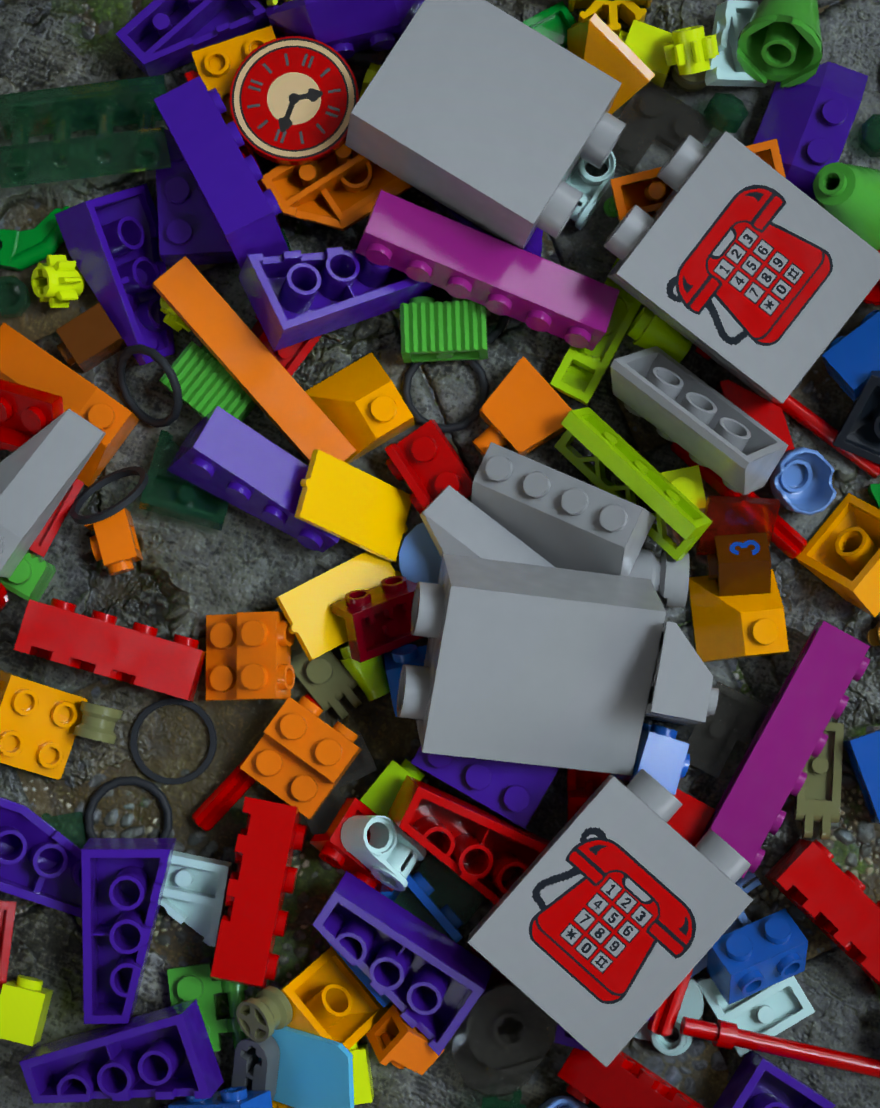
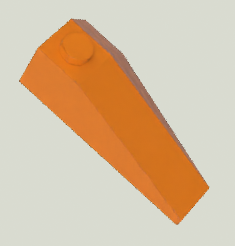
[0,322,140,487]

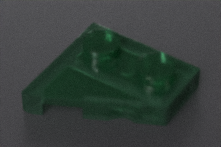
[139,430,229,531]

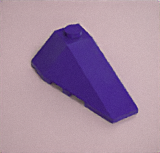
[54,184,175,366]
[0,797,82,918]

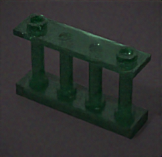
[0,75,171,188]

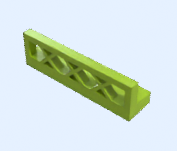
[554,407,712,562]

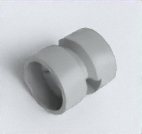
[629,549,690,608]

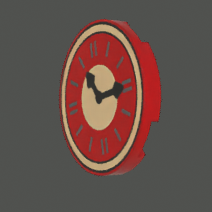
[230,36,359,165]

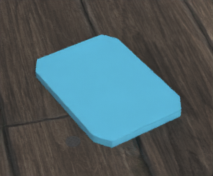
[259,1026,354,1108]

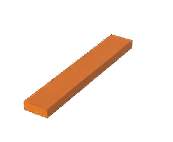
[152,256,356,463]

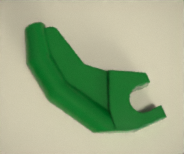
[0,206,71,271]

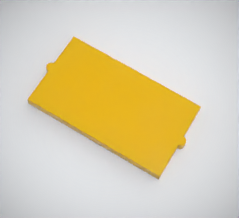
[294,449,411,562]
[275,551,401,661]

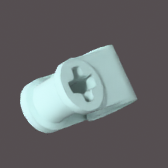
[566,151,616,230]
[340,815,427,891]

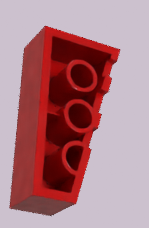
[13,598,206,702]
[388,775,551,905]
[210,796,307,989]
[765,839,880,987]
[557,1048,705,1108]

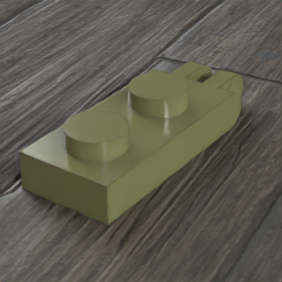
[291,636,362,720]
[794,722,844,840]

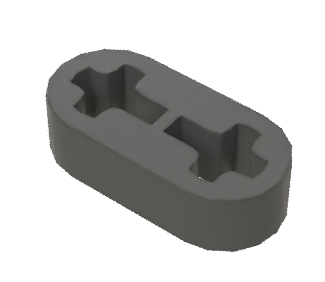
[231,1036,280,1100]

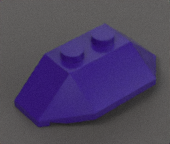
[266,0,424,60]
[753,62,868,203]

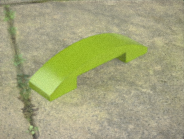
[550,258,642,406]

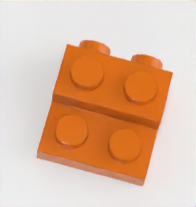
[206,611,295,701]
[240,695,362,820]

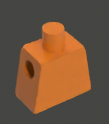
[472,356,572,457]

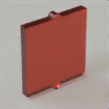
[696,494,780,555]

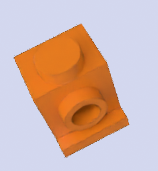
[84,508,143,576]
[366,1004,445,1075]

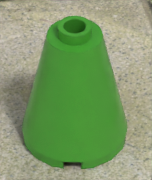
[737,0,823,87]
[813,162,880,250]

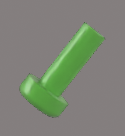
[603,195,618,218]

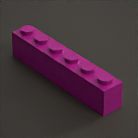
[356,190,620,351]
[698,621,870,878]

